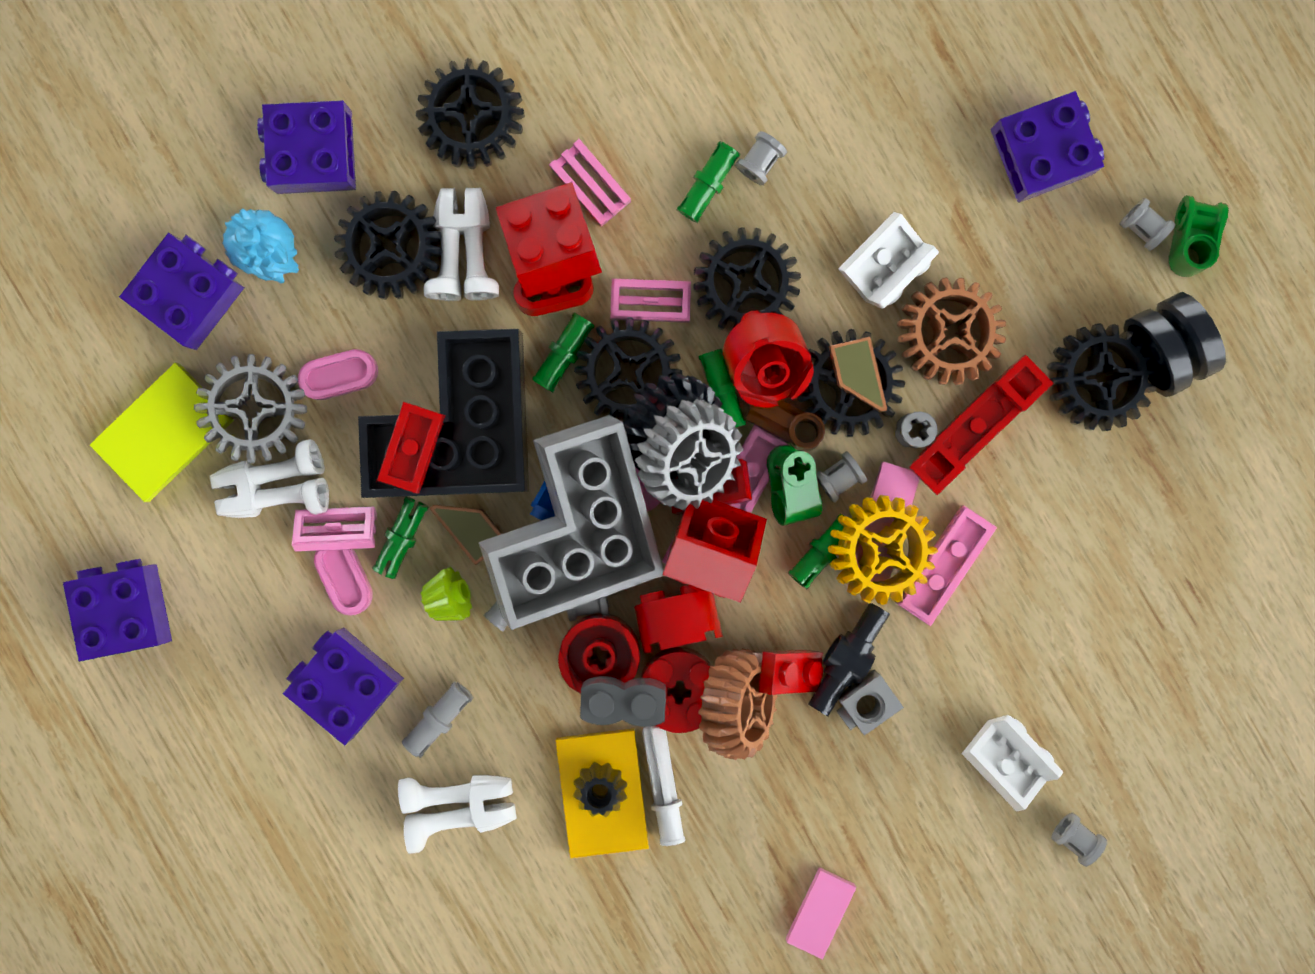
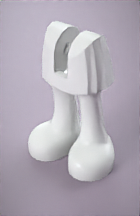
[424,188,499,301]
[210,439,329,518]
[398,775,517,854]

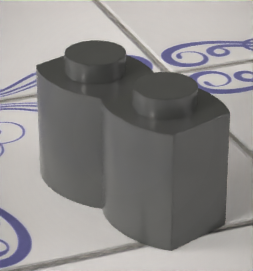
[580,676,666,727]

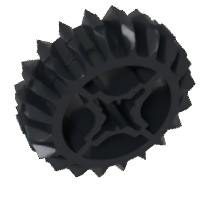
[416,58,525,169]
[334,191,442,300]
[693,227,801,330]
[574,317,682,422]
[1047,323,1159,431]
[798,329,905,437]
[623,373,723,479]

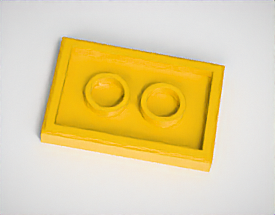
[555,728,649,859]

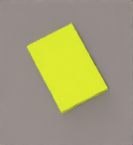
[90,363,234,502]

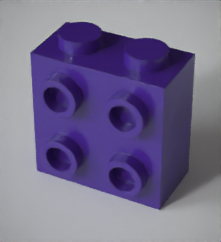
[990,91,1105,203]
[257,100,356,194]
[119,232,245,350]
[63,559,172,662]
[282,627,404,746]

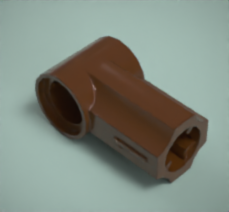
[745,400,825,452]

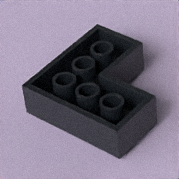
[358,329,529,498]

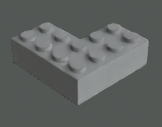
[479,415,663,630]

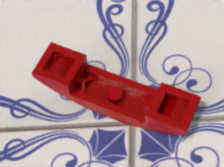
[908,355,1054,495]

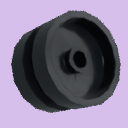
[1123,292,1226,397]

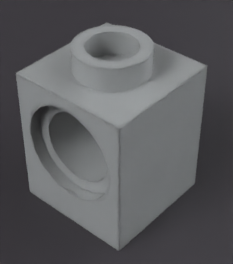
[837,670,904,736]

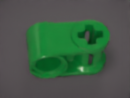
[1168,195,1229,277]
[766,445,823,526]

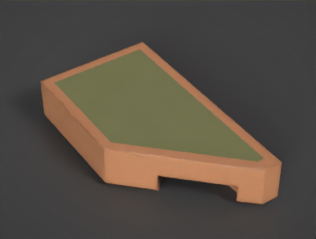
[829,337,887,412]
[429,505,502,565]

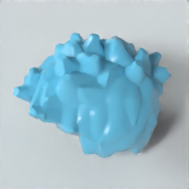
[222,208,299,283]

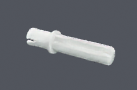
[642,725,685,846]

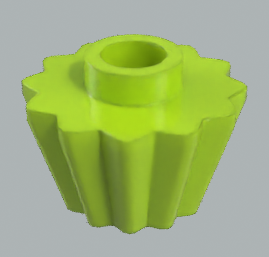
[420,567,472,621]

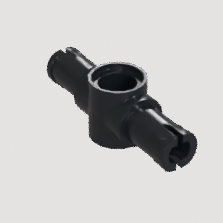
[808,603,890,717]

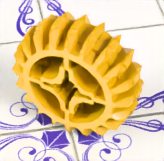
[827,495,938,605]

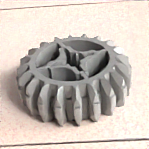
[194,354,307,463]
[635,399,744,510]

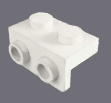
[838,212,939,309]
[961,715,1063,811]

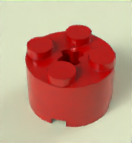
[723,311,814,408]
[634,585,723,653]
[558,613,640,694]
[640,647,712,733]

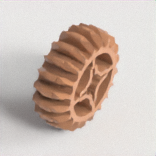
[897,277,1006,385]
[698,648,778,760]

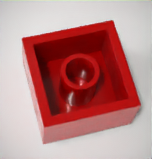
[495,182,602,298]
[663,499,767,603]

